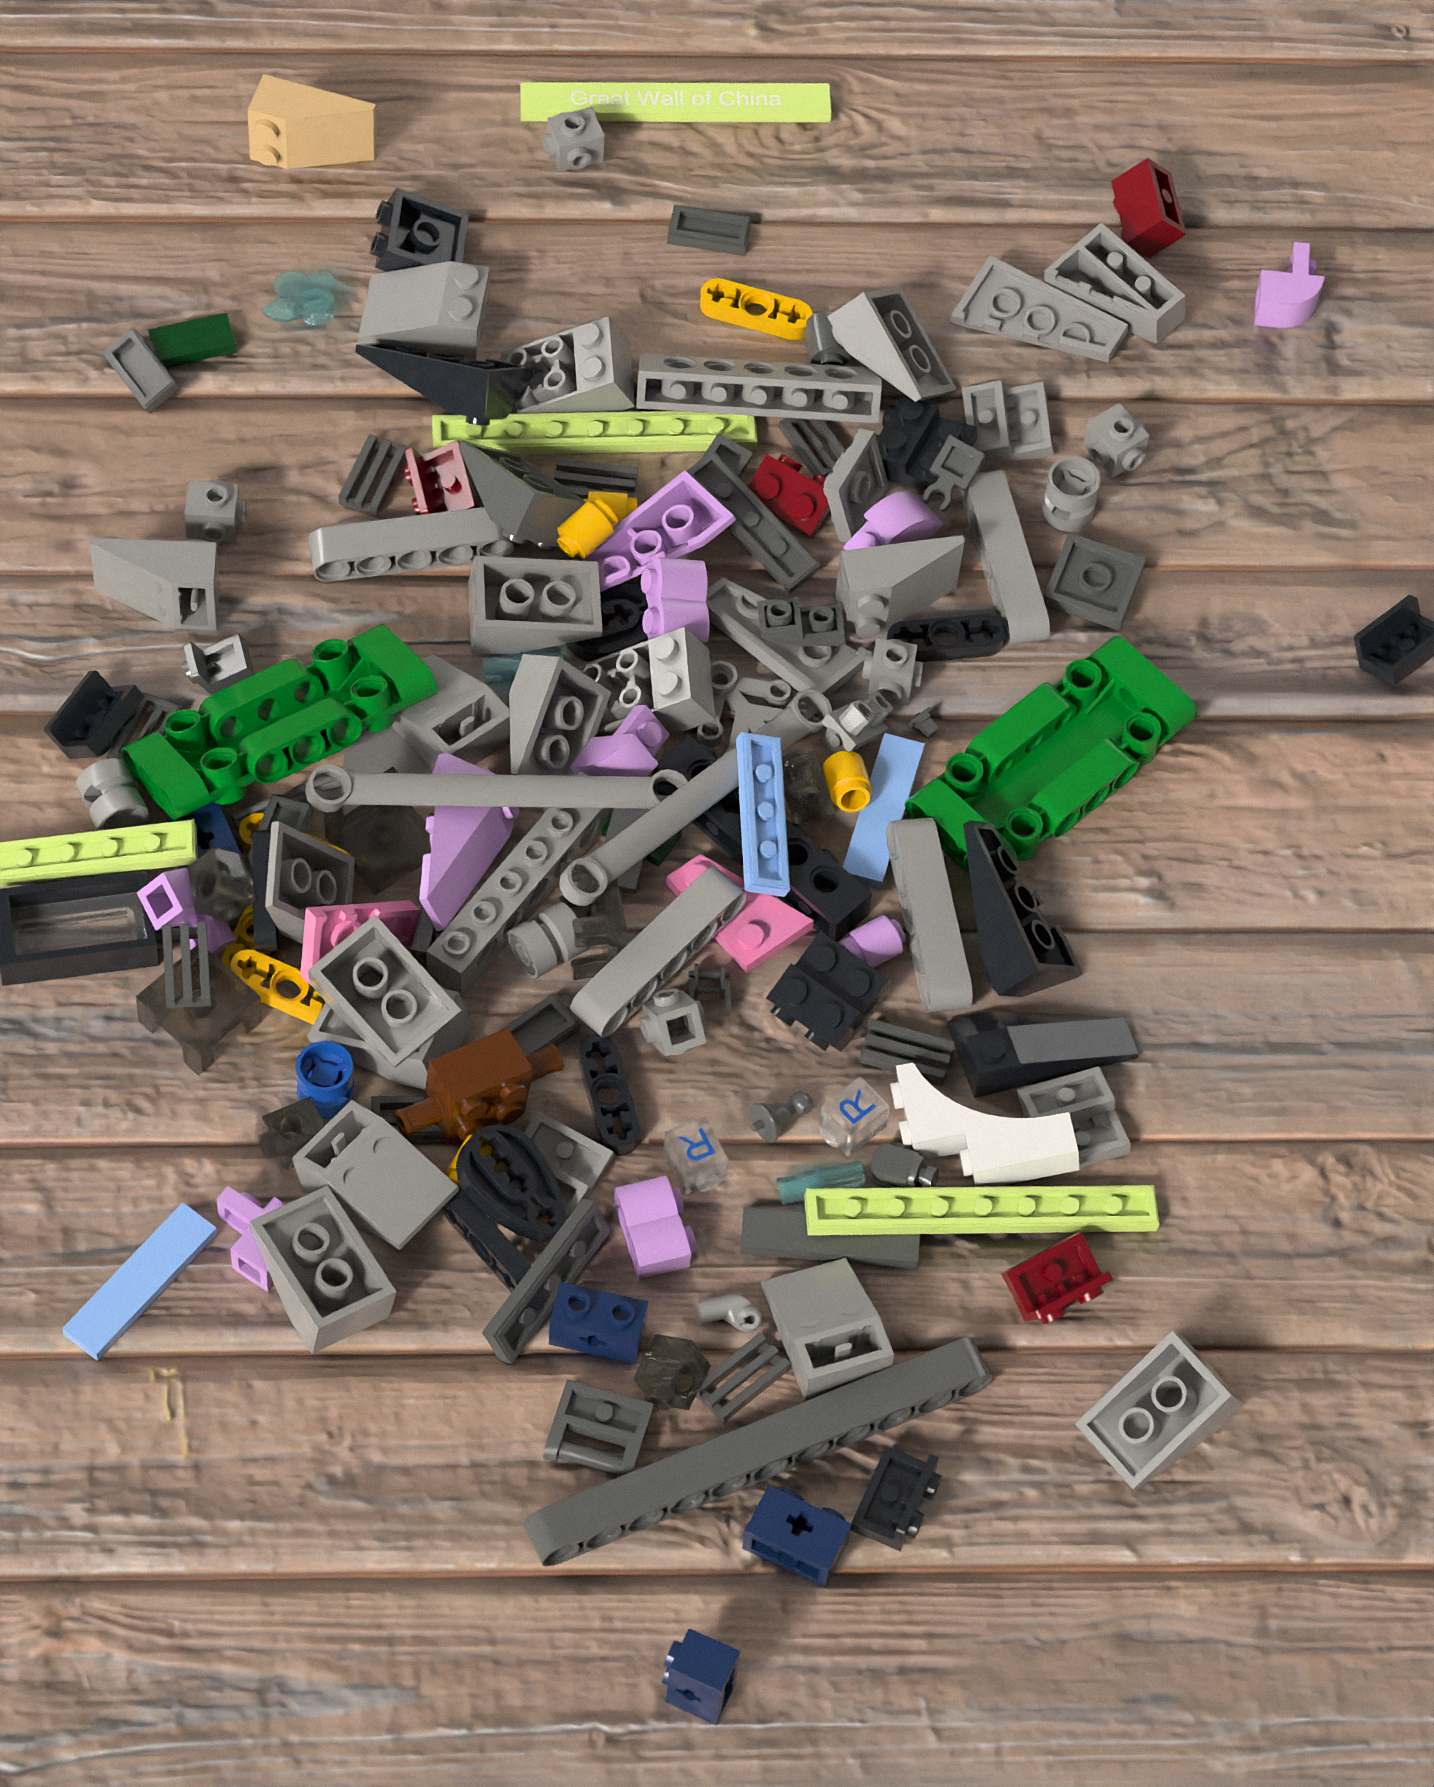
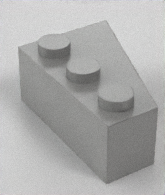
[1044,222,1186,344]

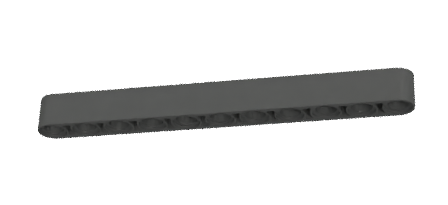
[523,1338,993,1567]

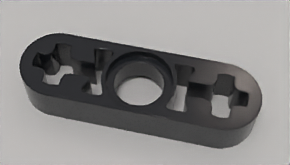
[886,614,1006,662]
[253,829,278,952]
[578,1035,640,1156]
[441,1188,531,1293]

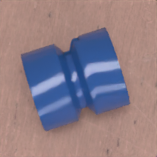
[296,1041,354,1120]

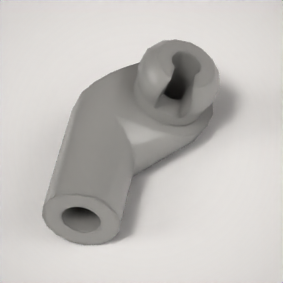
[696,1294,762,1332]

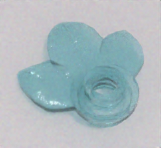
[262,269,336,325]

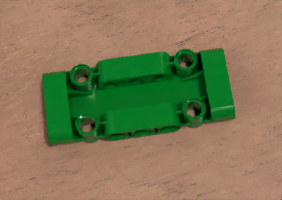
[121,624,438,821]
[904,636,1197,875]

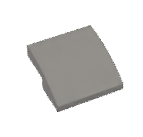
[962,380,1055,461]
[1017,1066,1131,1177]
[496,1111,615,1221]

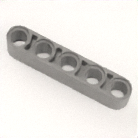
[960,470,1050,646]
[308,507,514,582]
[886,817,973,1013]
[570,867,748,1038]

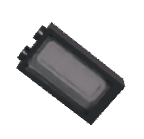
[0,870,163,986]

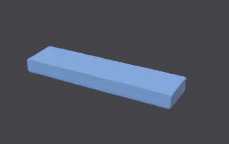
[736,732,790,897]
[842,733,925,889]
[62,1202,217,1361]

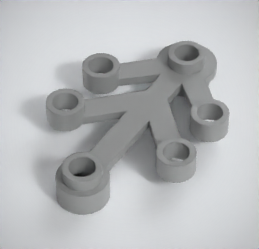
[697,661,815,788]

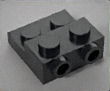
[370,188,469,272]
[875,396,978,496]
[766,931,891,1052]

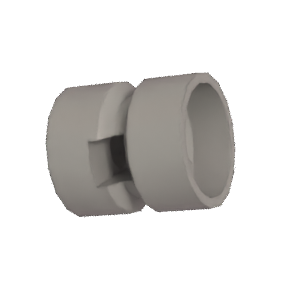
[1042,456,1101,532]
[76,758,149,831]
[507,902,588,980]

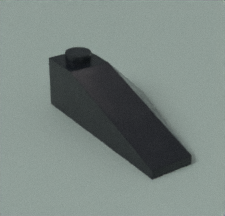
[355,343,534,426]
[963,820,1083,997]
[947,1011,1139,1098]

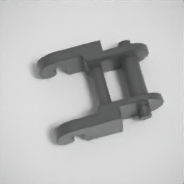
[688,963,731,1016]

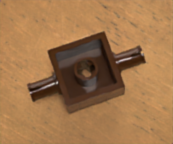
[395,1027,564,1146]

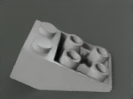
[501,316,635,414]
[90,536,220,630]
[576,627,715,737]
[392,654,510,770]
[292,1100,459,1250]
[761,1258,894,1401]

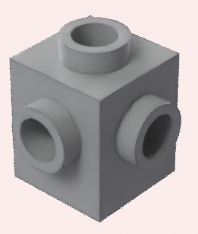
[542,107,605,172]
[1083,403,1149,478]
[184,480,247,542]
[862,639,923,706]
[640,989,707,1056]

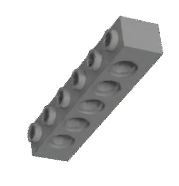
[636,353,882,424]
[426,771,613,998]

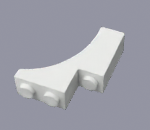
[890,1063,1079,1187]

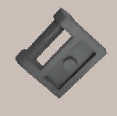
[543,1379,654,1477]

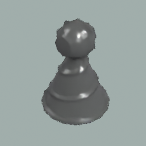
[750,1091,813,1143]

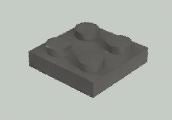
[1043,533,1147,631]

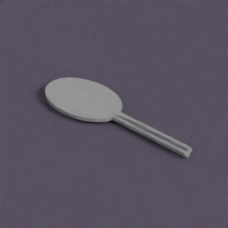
[230,726,433,829]

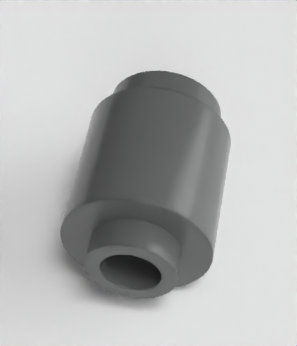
[804,312,850,366]

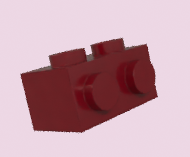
[1111,158,1187,258]

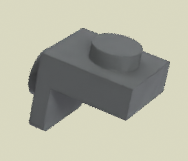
[183,633,255,695]

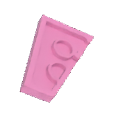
[666,854,814,974]
[300,900,420,984]

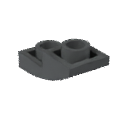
[757,597,846,646]

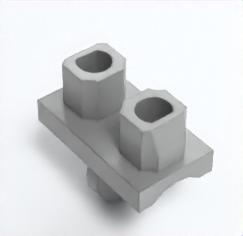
[821,691,894,753]

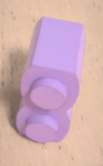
[641,558,709,644]
[614,1176,697,1280]

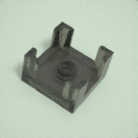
[324,767,434,895]
[559,861,627,980]
[136,944,262,1076]

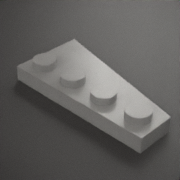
[950,255,1128,362]
[706,577,873,697]

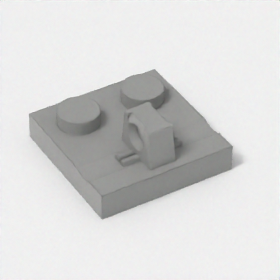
[824,428,889,543]

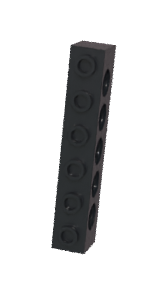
[652,735,872,942]

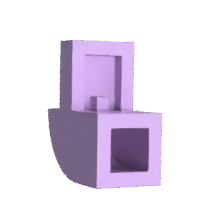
[1254,242,1324,328]
[843,491,943,550]
[570,705,670,777]
[137,868,236,963]
[217,1186,284,1292]

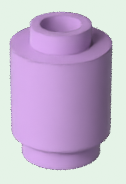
[839,915,905,968]

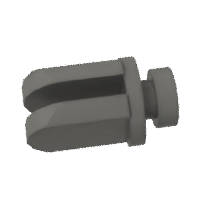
[871,1143,939,1188]

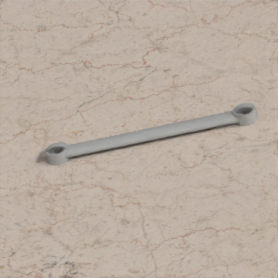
[559,689,832,906]
[305,764,688,813]

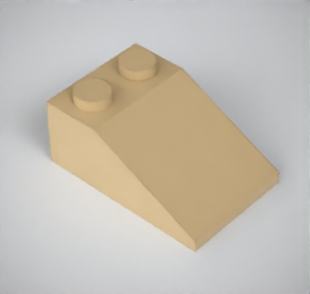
[247,74,377,169]

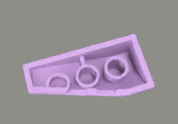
[573,470,736,592]
[419,753,519,931]

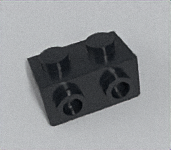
[1354,594,1434,686]
[44,670,145,759]
[851,1446,942,1552]

